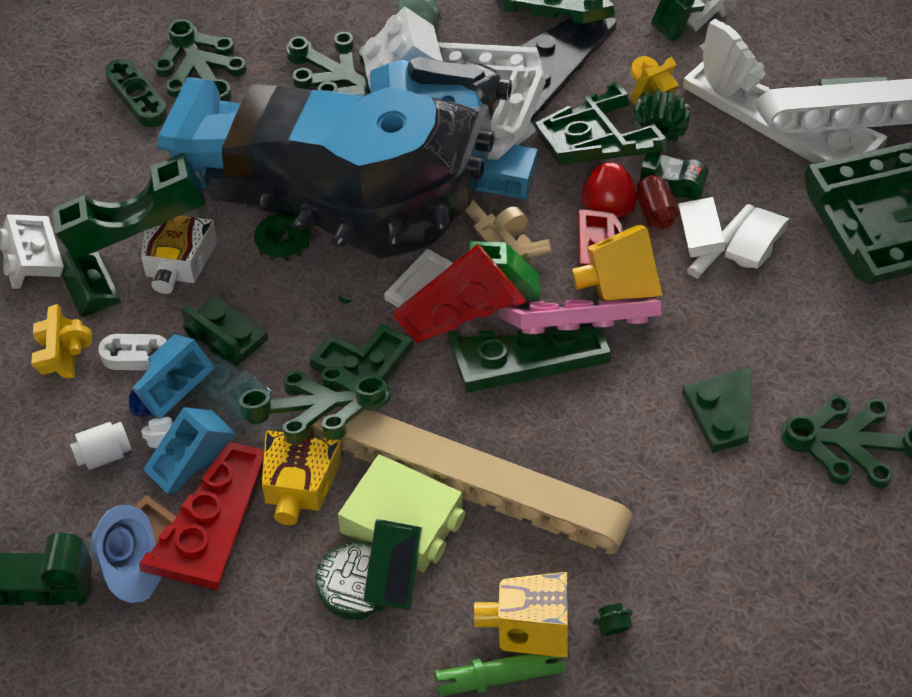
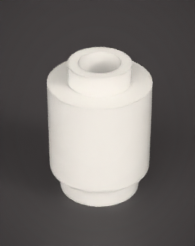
[70,422,132,471]

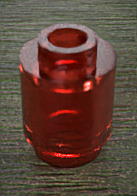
[636,175,680,229]

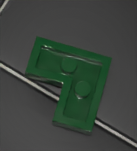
[309,324,413,382]

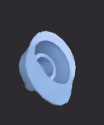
[90,505,162,603]

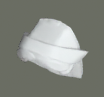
[700,19,766,98]

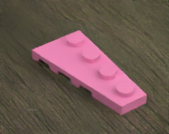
[498,297,661,334]

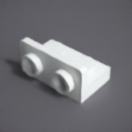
[0,214,64,289]

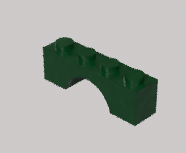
[52,153,206,260]

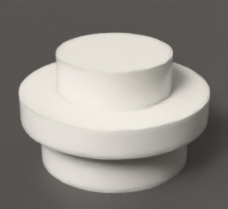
[141,417,174,448]

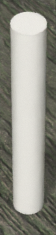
[687,204,756,279]

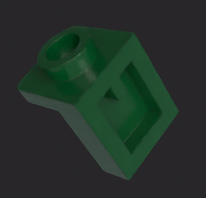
[651,0,705,41]

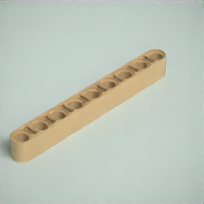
[307,405,633,554]

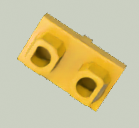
[629,56,679,105]
[31,304,93,378]

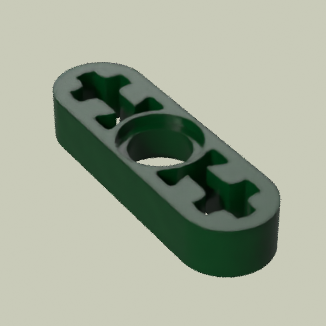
[105,58,167,127]

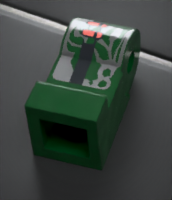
[639,152,708,200]

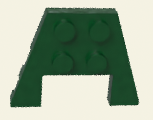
[535,82,667,165]

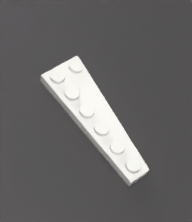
[683,61,887,164]

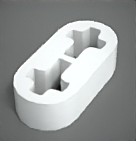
[99,334,167,370]

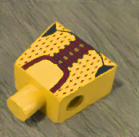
[262,430,342,525]
[474,572,568,657]

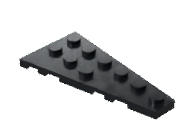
[519,17,617,121]

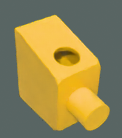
[571,225,662,301]

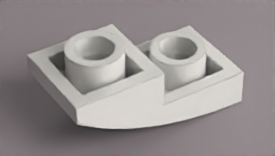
[724,207,789,269]

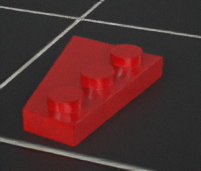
[393,244,526,343]

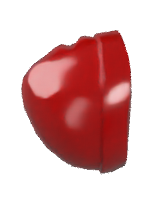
[581,162,637,220]

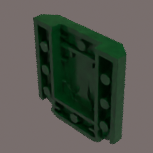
[804,142,912,284]

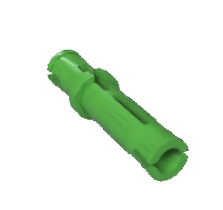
[434,654,565,697]

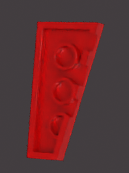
[139,442,264,591]

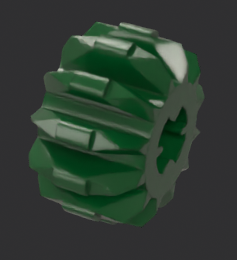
[632,88,691,142]

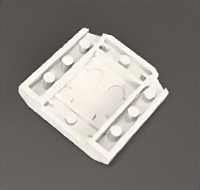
[438,42,545,160]

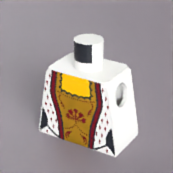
[141,216,218,294]

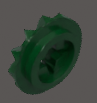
[254,214,310,261]

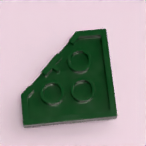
[497,0,614,23]

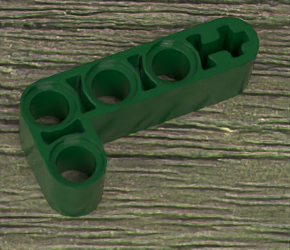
[0,532,92,605]

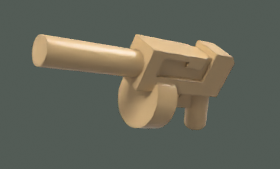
[465,200,552,263]

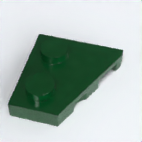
[682,367,752,453]

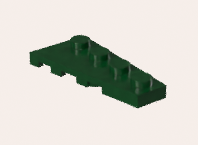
[447,327,611,393]

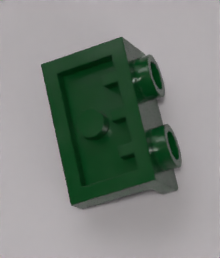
[181,295,268,366]

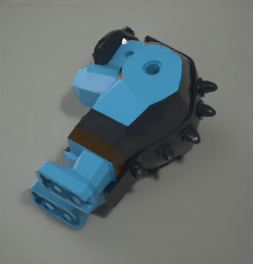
[157,57,512,259]

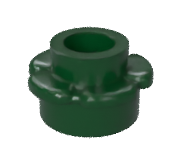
[593,603,633,636]

